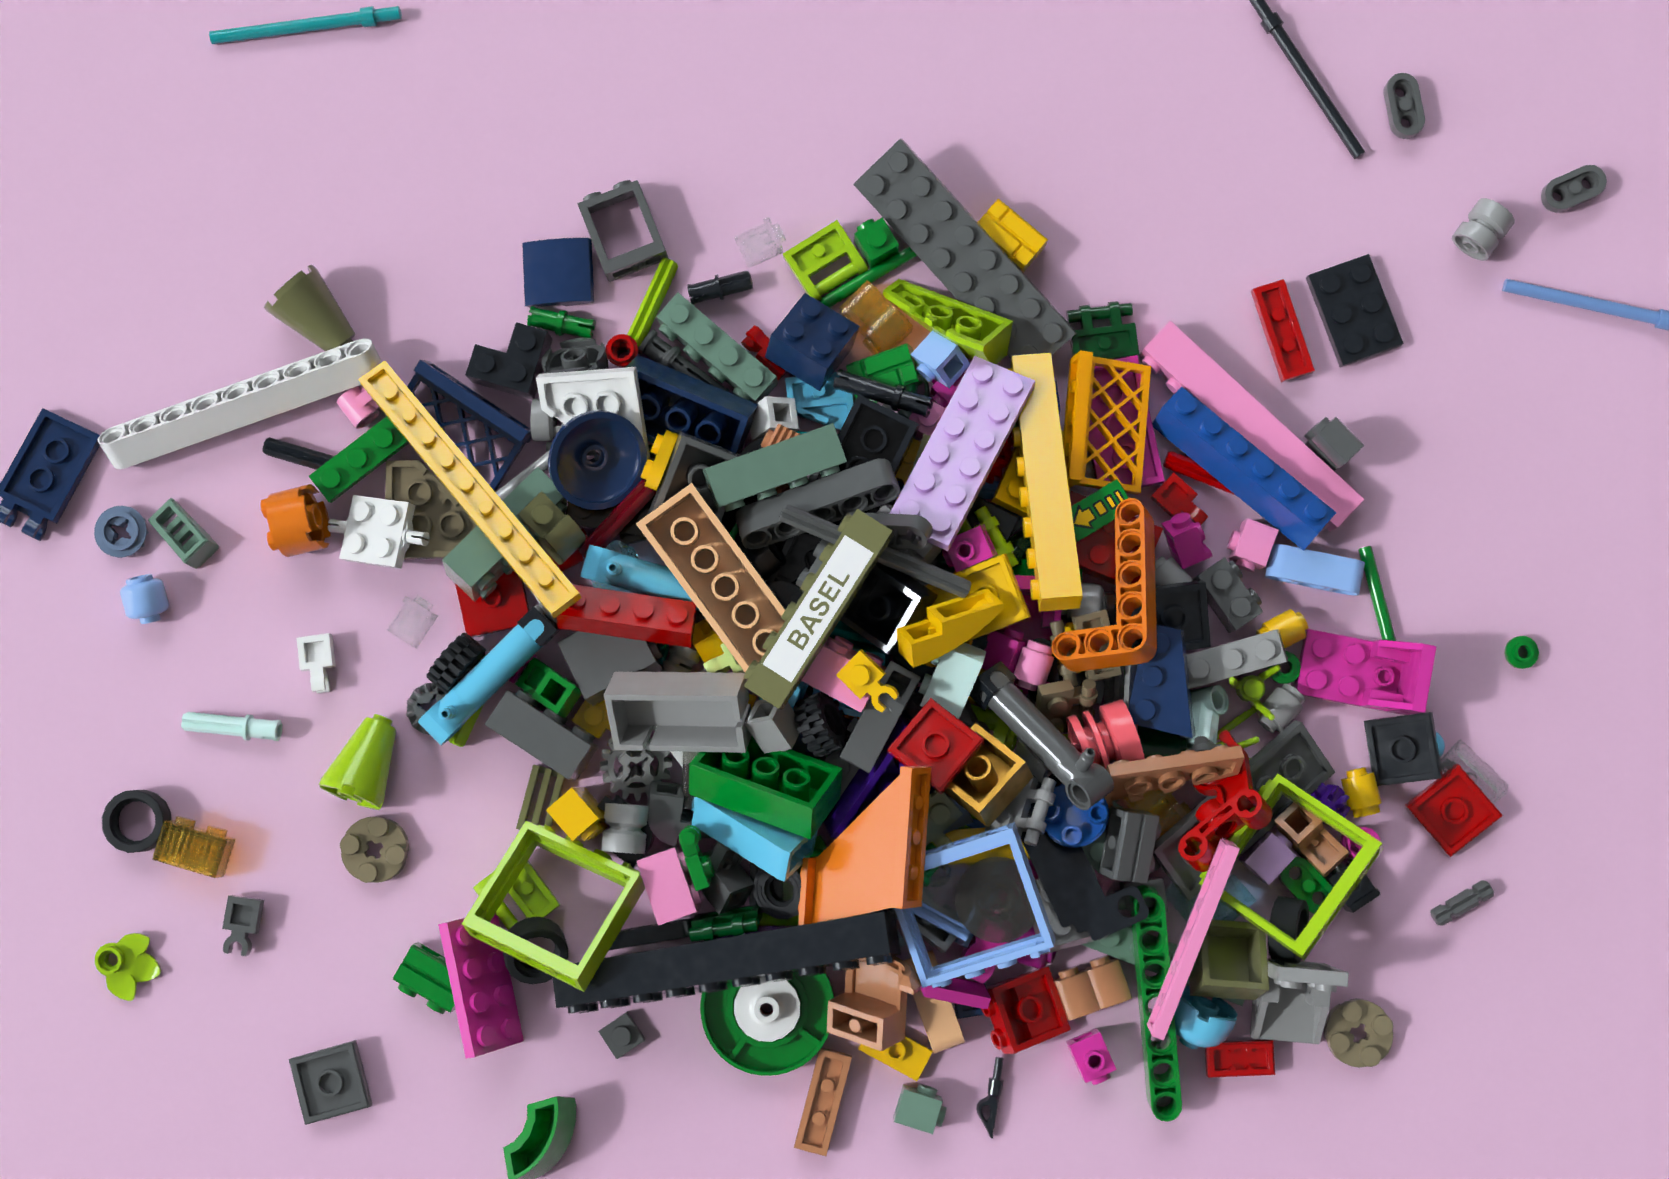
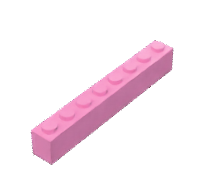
[1139,321,1364,531]

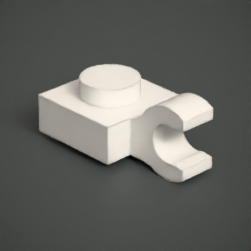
[296,633,336,693]

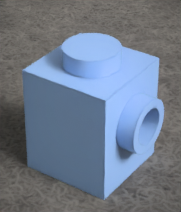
[911,330,970,388]

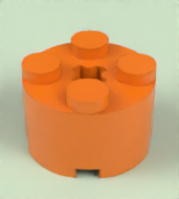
[260,484,331,557]

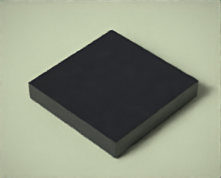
[1364,712,1443,786]

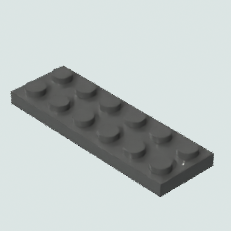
[1153,720,1335,901]

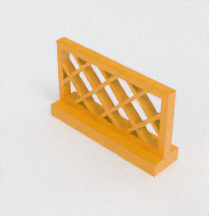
[1063,350,1151,495]

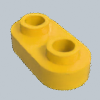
[641,430,678,491]

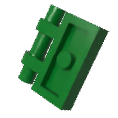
[679,825,715,891]

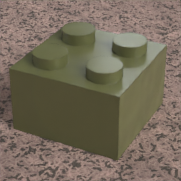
[1189,919,1269,1000]

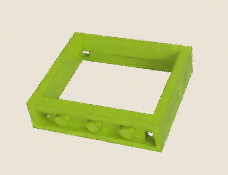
[1199,773,1383,961]
[462,821,645,992]

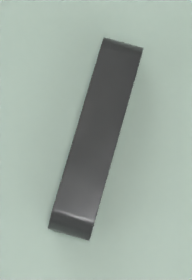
[735,459,900,549]

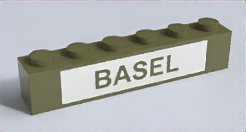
[744,509,894,710]

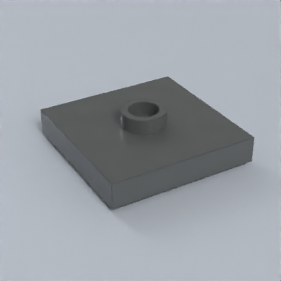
[289,1040,372,1125]

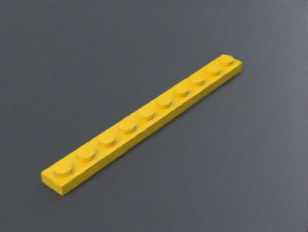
[358,361,581,618]

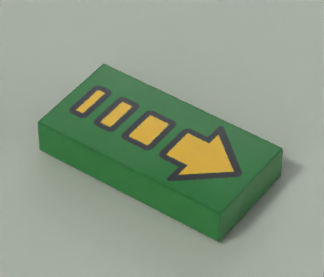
[1071,479,1129,543]

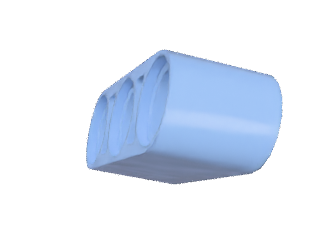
[1265,544,1365,596]

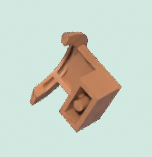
[827,956,921,1051]

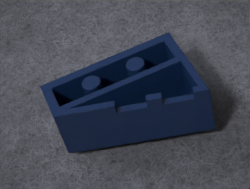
[1128,624,1196,738]

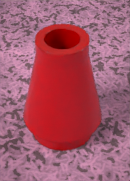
[605,334,638,367]

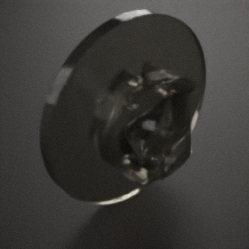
[955,856,1041,943]

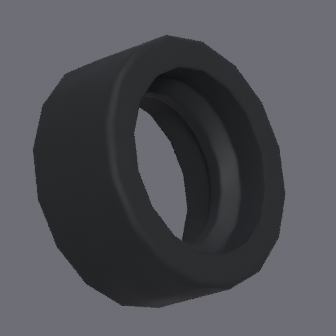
[102,790,172,853]
[1268,896,1309,963]
[503,917,568,985]

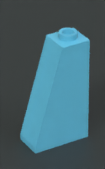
[691,796,818,882]

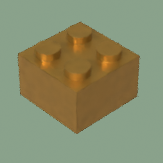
[944,722,1033,827]

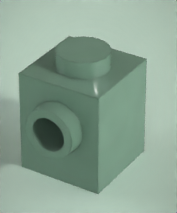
[893,1084,946,1134]

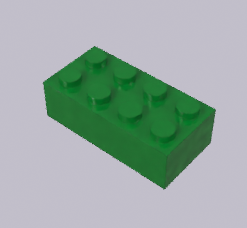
[689,736,842,840]

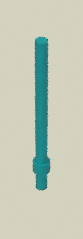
[209,6,402,44]

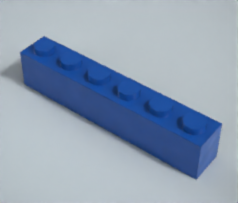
[1152,387,1336,551]

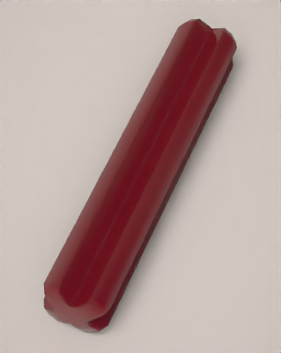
[578,480,656,558]

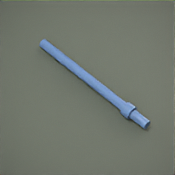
[1502,279,1669,331]

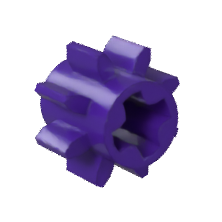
[1310,783,1350,824]

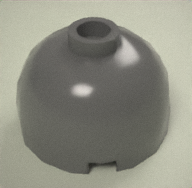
[542,338,609,373]

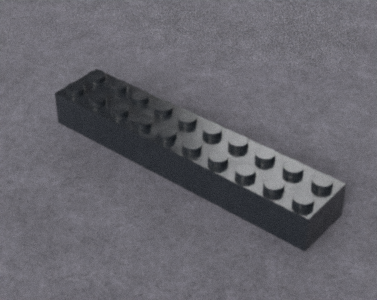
[552,911,901,1014]

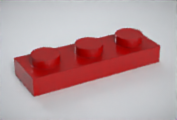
[1251,279,1315,383]

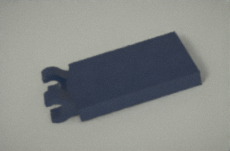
[0,408,100,541]

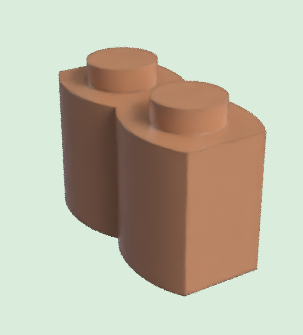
[1054,955,1132,1021]

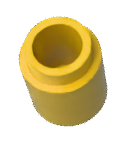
[1256,609,1309,649]
[1341,767,1382,818]

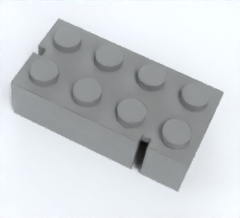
[604,672,752,753]

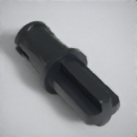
[687,271,753,305]

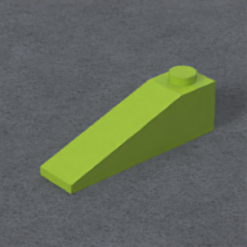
[882,279,1013,364]

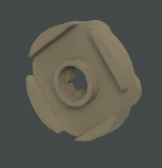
[340,817,409,883]
[1323,998,1393,1068]

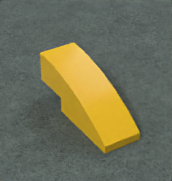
[896,588,1004,668]

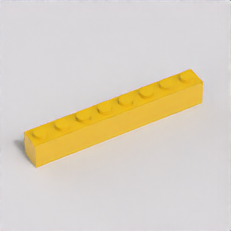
[1007,353,1083,612]

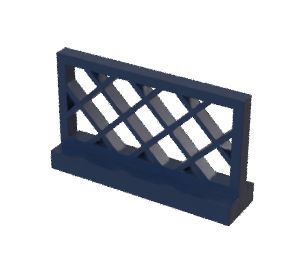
[407,360,532,491]

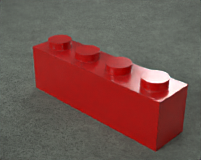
[556,584,696,648]

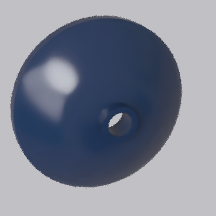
[548,410,647,510]

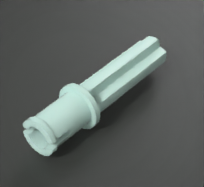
[181,712,282,741]

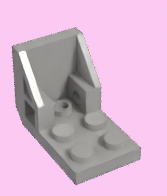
[1250,958,1349,1044]

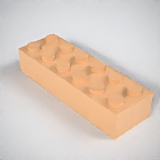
[636,483,785,672]

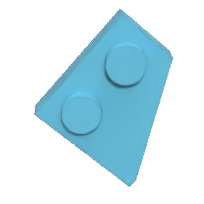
[785,372,853,430]

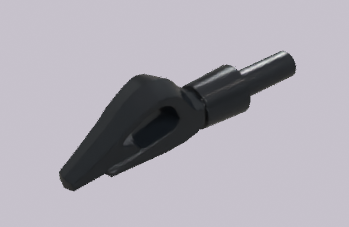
[976,1057,1004,1139]

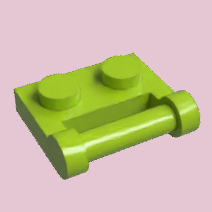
[783,220,868,301]
[473,861,561,930]

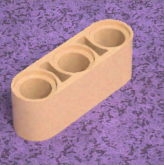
[903,950,965,1054]

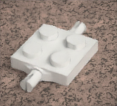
[328,495,430,569]

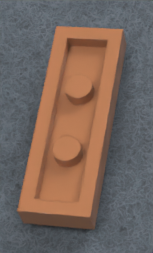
[794,1048,852,1156]

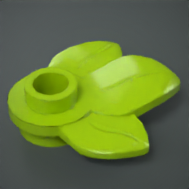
[95,933,161,1001]

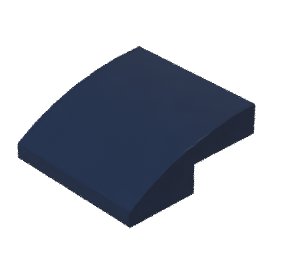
[522,238,594,308]

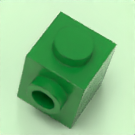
[854,217,899,269]

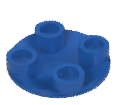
[1044,783,1109,848]

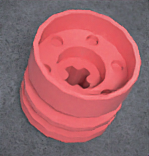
[1066,699,1145,769]

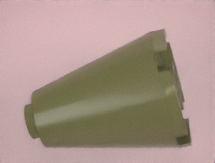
[264,265,355,351]

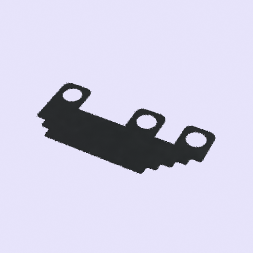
[1021,774,1149,941]

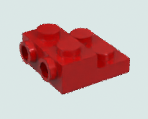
[981,966,1071,1054]

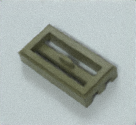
[516,765,565,830]

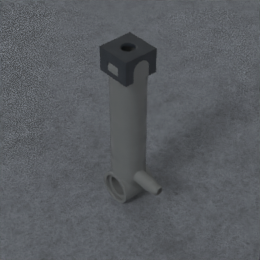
[969,661,1114,810]

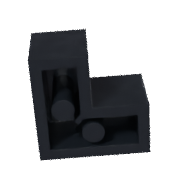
[465,322,553,400]

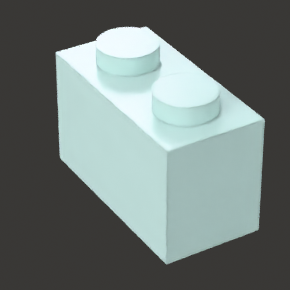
[918,643,986,719]

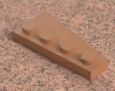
[1104,745,1244,808]

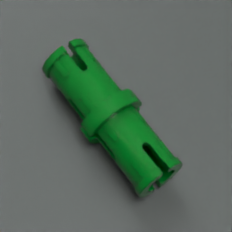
[527,306,596,338]

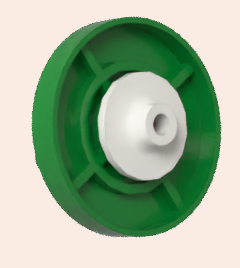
[700,972,834,1076]

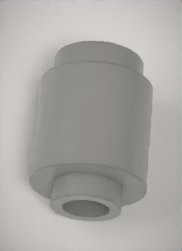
[1155,556,1192,586]
[1257,683,1305,733]

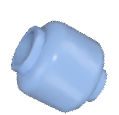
[120,574,169,624]

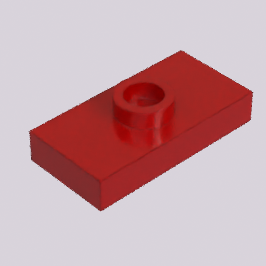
[1205,1040,1275,1078]

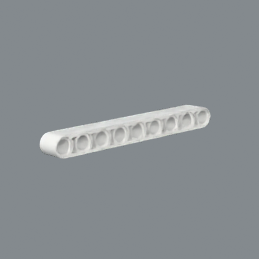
[98,338,382,469]

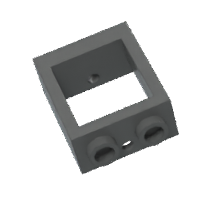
[577,180,669,282]

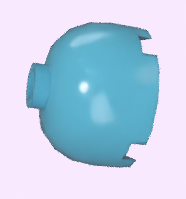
[1174,985,1238,1049]

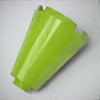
[319,714,396,810]

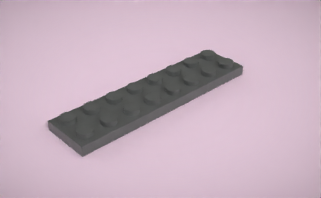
[853,138,1077,359]

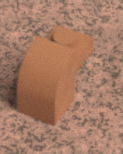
[1274,802,1349,877]

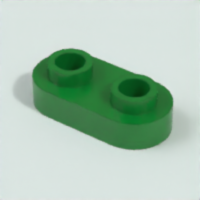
[1278,857,1333,914]

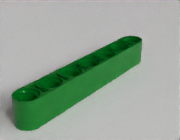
[1130,885,1182,1122]

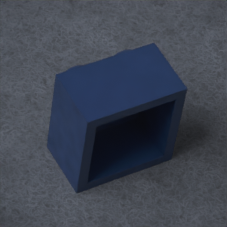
[765,293,860,391]

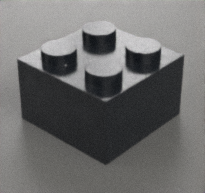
[840,562,938,655]

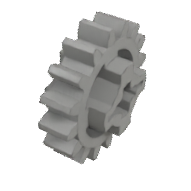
[600,737,672,801]

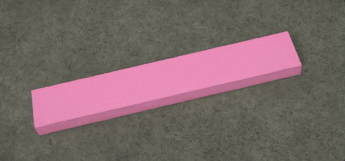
[1147,838,1240,1040]

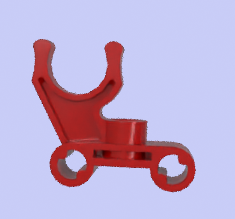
[1178,730,1272,872]

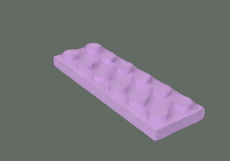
[889,356,1035,551]

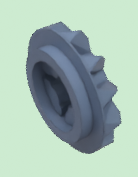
[94,506,149,558]

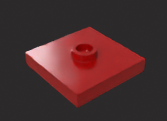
[455,571,530,638]
[887,698,985,794]
[1405,763,1503,857]

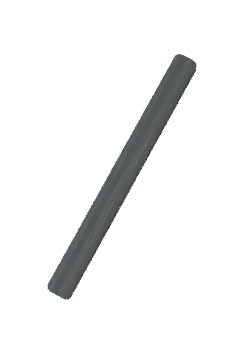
[779,504,972,598]

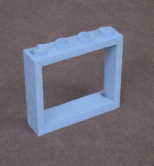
[895,822,1055,988]

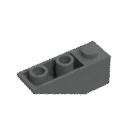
[840,661,921,774]

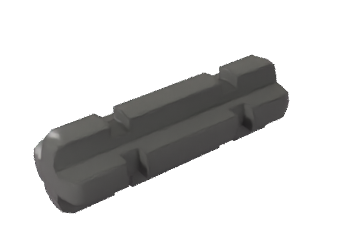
[1430,880,1494,926]

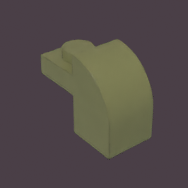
[516,491,586,565]

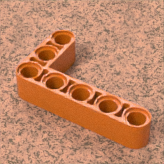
[1051,498,1157,672]

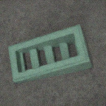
[148,498,219,569]

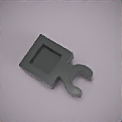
[222,895,264,956]

